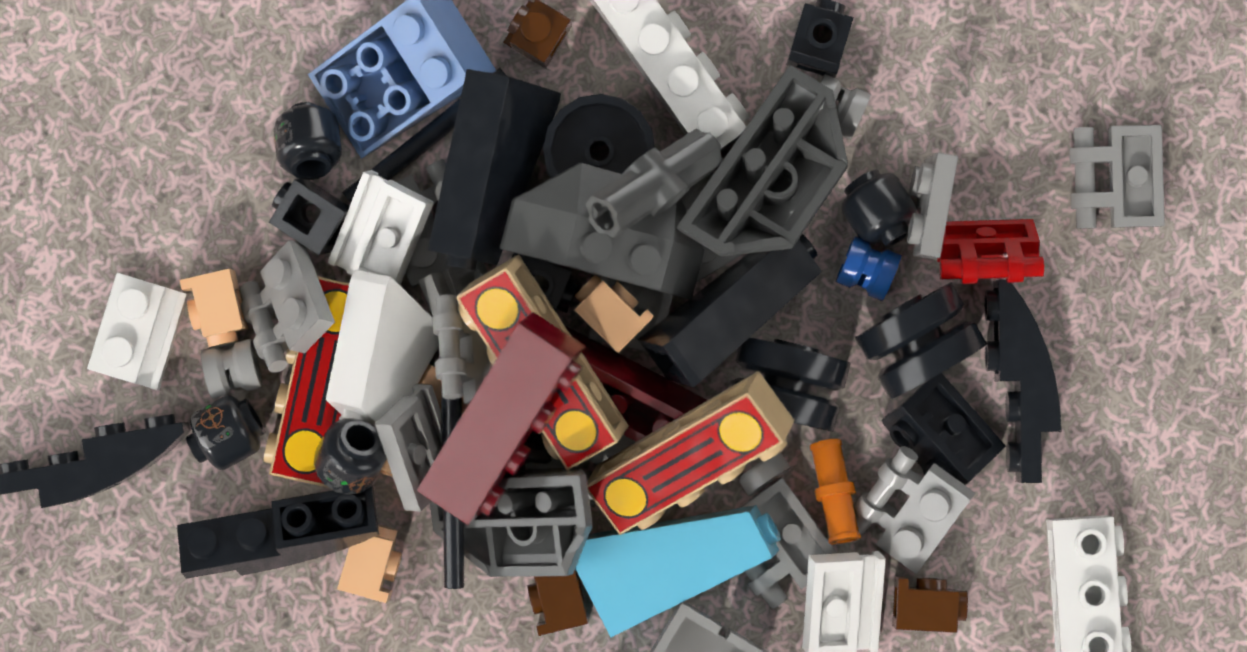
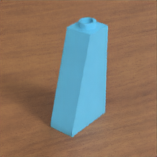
[575,505,781,637]

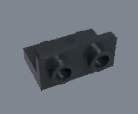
[882,373,1006,485]

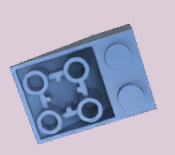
[308,0,497,159]

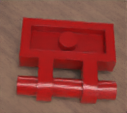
[937,219,1044,284]

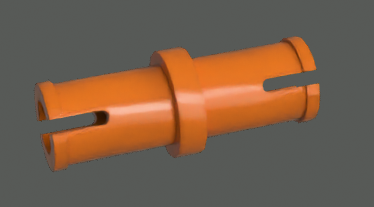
[810,438,861,545]

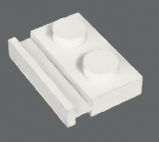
[327,170,434,285]
[87,273,189,390]
[802,551,886,652]

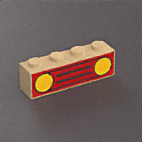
[456,254,629,471]
[264,276,350,488]
[587,371,794,535]

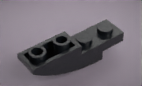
[984,279,1062,483]
[0,414,190,508]
[177,485,379,579]

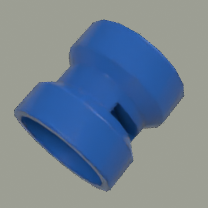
[836,236,902,301]

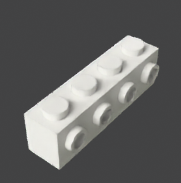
[590,0,750,152]
[1046,515,1131,652]

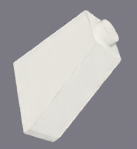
[326,270,439,427]

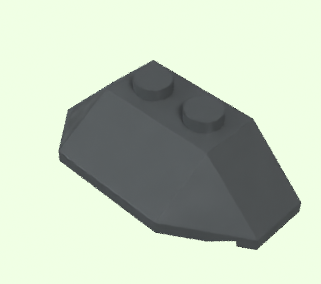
[677,65,848,256]
[499,163,705,300]
[430,467,593,577]

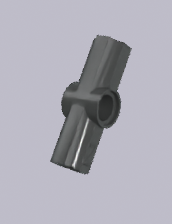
[585,129,723,238]

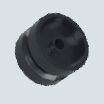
[543,94,655,178]
[855,282,987,399]
[729,337,851,432]

